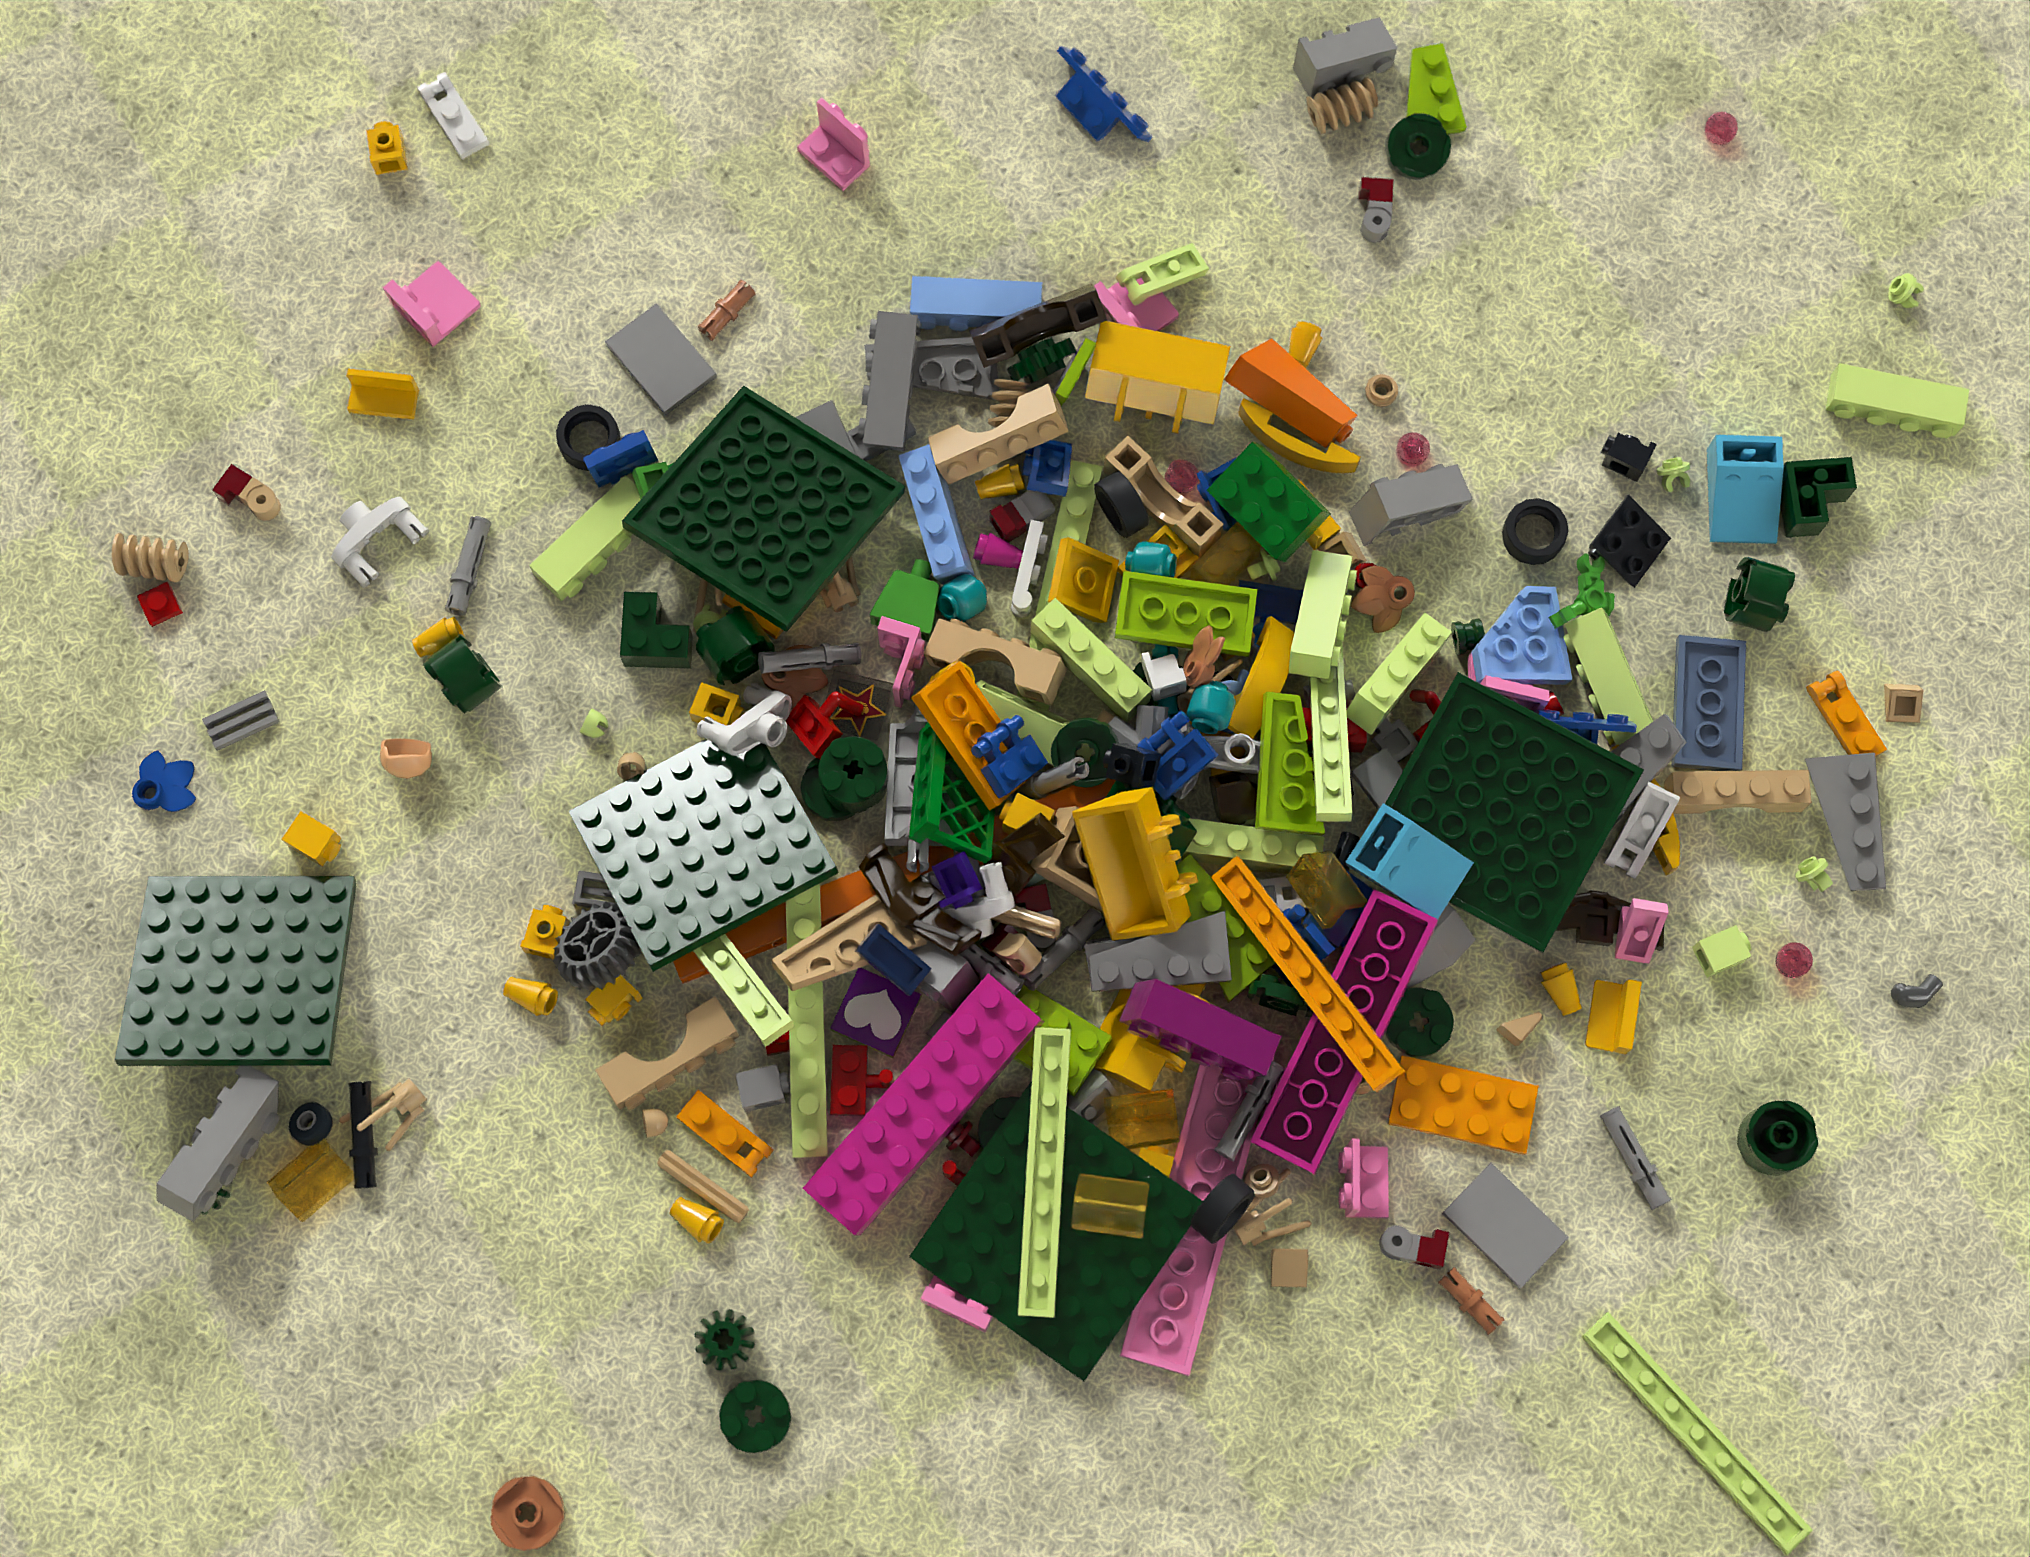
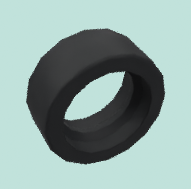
[556,404,621,471]
[1094,472,1149,538]
[1502,498,1569,565]
[1191,1174,1255,1244]

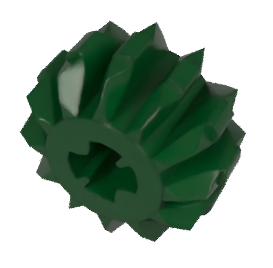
[694,1309,755,1371]

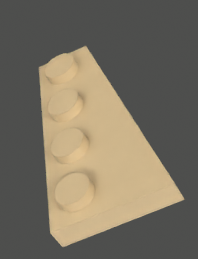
[772,894,927,991]

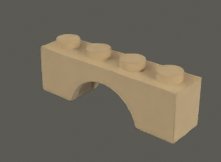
[928,384,1069,485]
[1103,436,1224,558]
[923,618,1067,706]
[1664,770,1812,814]
[595,996,739,1110]

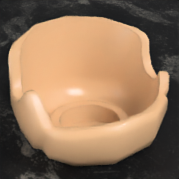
[380,739,432,779]

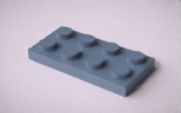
[1671,635,1746,771]

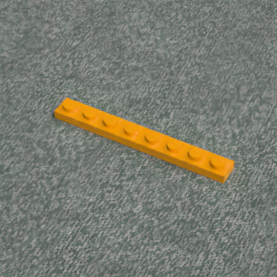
[1211,855,1405,1093]

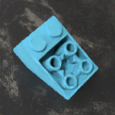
[1707,435,1784,544]
[1345,803,1473,919]

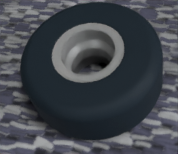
[289,1102,333,1146]

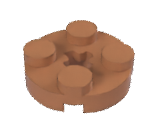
[491,1476,565,1550]

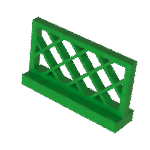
[909,723,995,864]

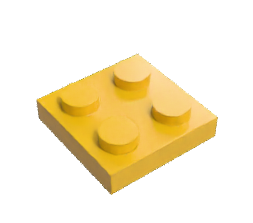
[1048,537,1119,623]

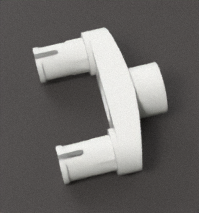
[331,497,429,588]
[697,683,792,755]
[1202,733,1260,774]
[923,862,1015,938]

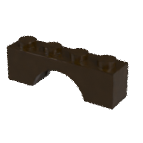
[969,283,1107,368]
[1209,753,1354,825]

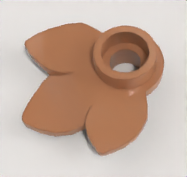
[1351,566,1415,633]
[1183,625,1225,688]
[761,645,828,709]

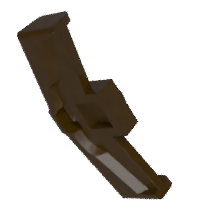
[983,813,1065,925]
[859,843,982,957]
[1556,890,1665,951]

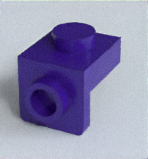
[931,851,983,910]

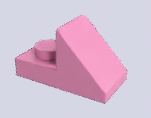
[1615,898,1668,964]

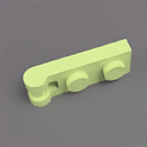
[1116,243,1209,305]

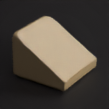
[1317,531,1367,568]
[1884,684,1924,723]
[1496,1012,1543,1046]
[1271,1249,1308,1287]

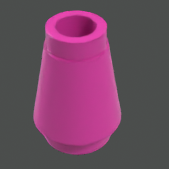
[973,532,1024,569]

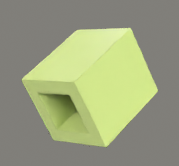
[1692,925,1751,978]

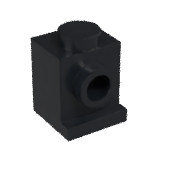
[1600,433,1657,482]
[1103,743,1162,788]

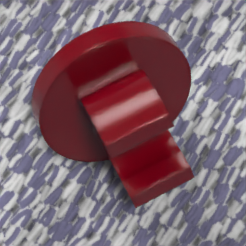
[945,1121,981,1157]

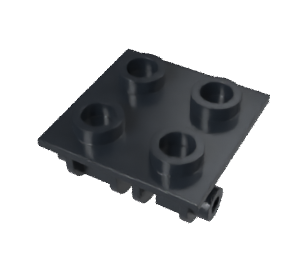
[1588,495,1671,588]

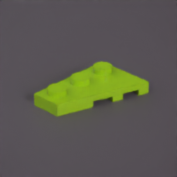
[1406,43,1467,141]

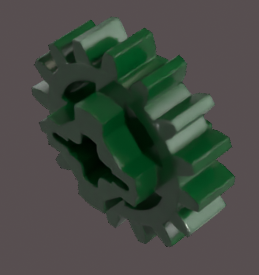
[1007,337,1077,384]

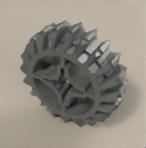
[553,901,642,992]

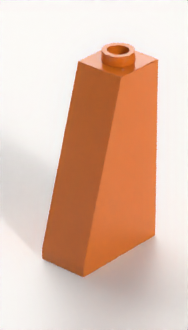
[1224,338,1358,448]

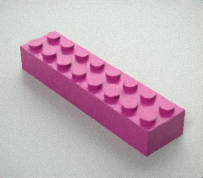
[1250,889,1438,1175]
[802,973,1044,1236]

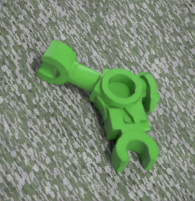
[1548,553,1615,629]

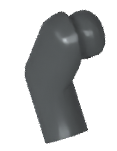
[1891,974,1943,1008]

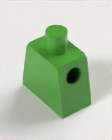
[870,559,940,642]

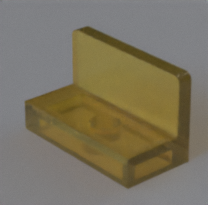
[1286,851,1367,929]
[1104,1088,1180,1149]
[267,1138,354,1222]
[1071,1174,1149,1238]

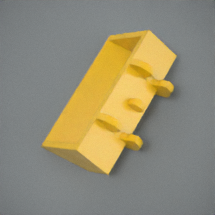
[1085,321,1230,434]
[1072,787,1198,941]
[1094,983,1211,1096]

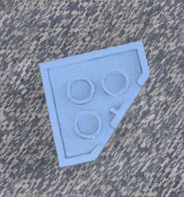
[1472,586,1572,685]

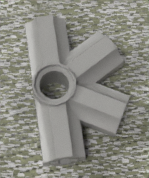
[1108,705,1199,799]

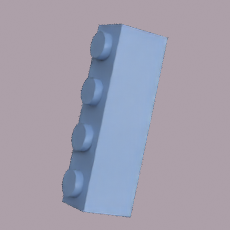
[910,276,1042,331]
[898,444,975,585]

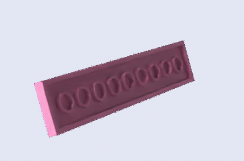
[1120,1034,1279,1376]

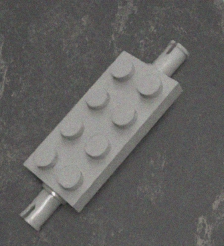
[884,688,956,872]

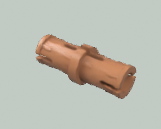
[697,280,756,341]
[1438,1267,1505,1335]

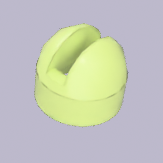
[580,708,608,738]

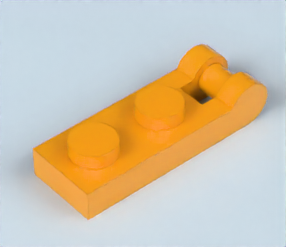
[1806,670,1887,757]
[676,1090,774,1178]

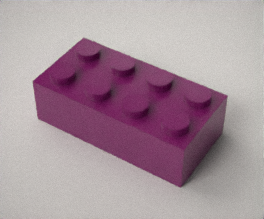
[1119,979,1281,1081]

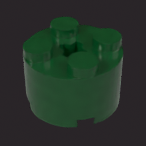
[1724,557,1795,632]
[696,606,775,685]
[423,634,503,714]
[818,736,888,813]
[1737,1100,1818,1176]

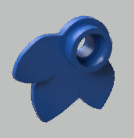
[132,750,196,812]

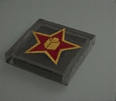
[826,669,895,750]

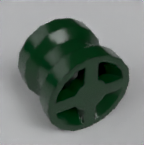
[1451,618,1485,655]

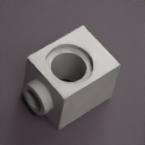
[736,1064,791,1112]

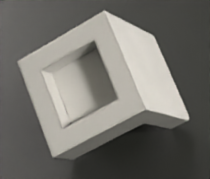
[1142,652,1186,701]

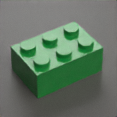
[1206,441,1331,562]

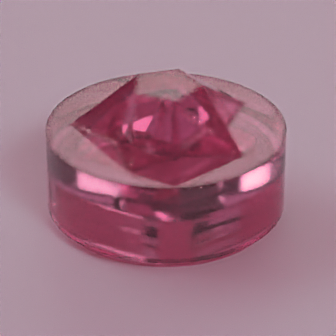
[1705,112,1738,145]
[1396,432,1430,467]
[1164,459,1199,493]
[1775,942,1813,978]

